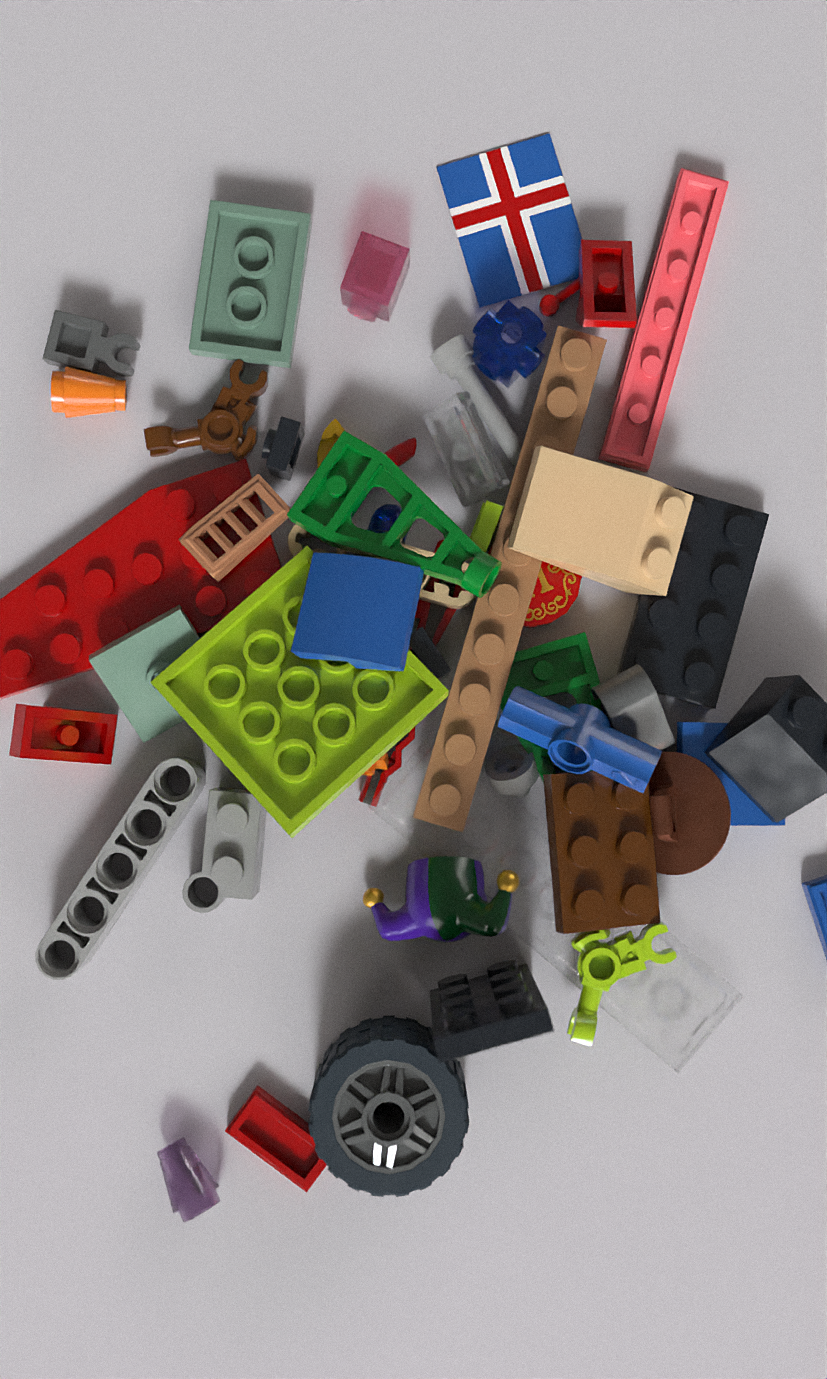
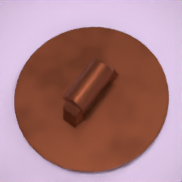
[649,752,731,875]

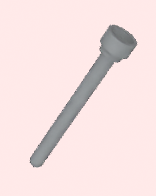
[430,334,523,469]

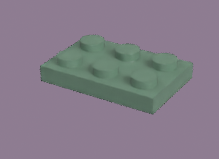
[189,200,312,369]

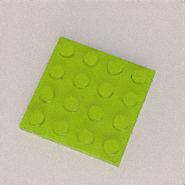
[150,546,449,838]

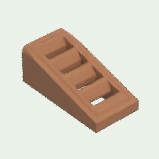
[178,473,291,582]

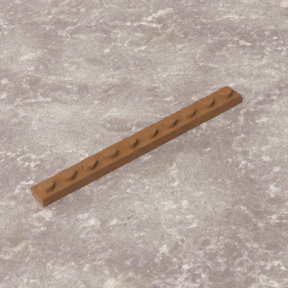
[413,325,607,832]

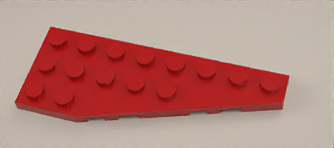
[0,459,282,700]

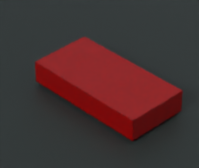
[225,1085,327,1193]

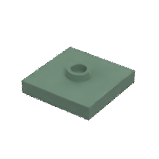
[89,604,200,743]

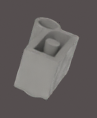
[182,787,267,913]

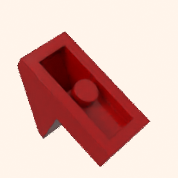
[575,239,637,328]
[9,703,118,765]

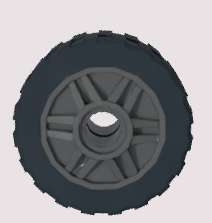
[308,1015,469,1197]

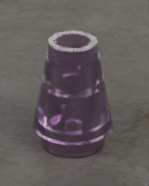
[156,1137,221,1223]

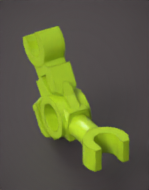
[567,922,677,1046]

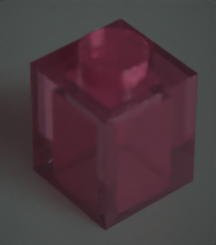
[340,231,410,322]

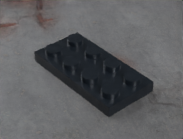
[617,487,769,709]
[430,960,554,1063]

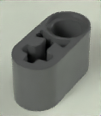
[591,664,675,750]

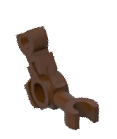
[143,359,269,461]

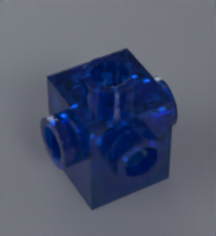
[472,300,547,389]

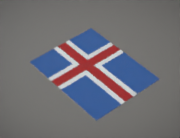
[436,133,582,308]

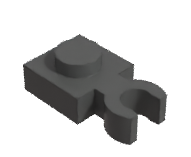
[42,310,141,377]

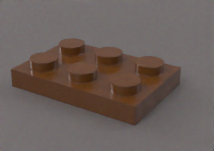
[543,771,661,934]

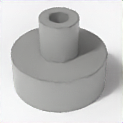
[484,745,539,799]

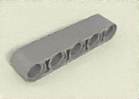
[35,757,206,980]

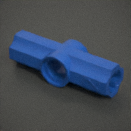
[498,686,662,793]

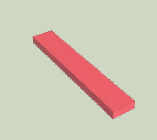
[598,168,729,472]

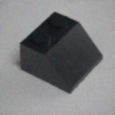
[704,675,827,822]

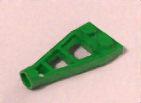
[287,431,502,598]
[500,632,601,784]

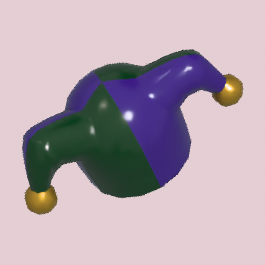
[363,856,520,943]

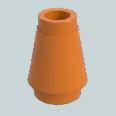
[51,366,127,418]

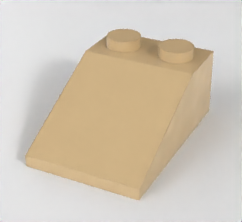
[507,446,694,596]

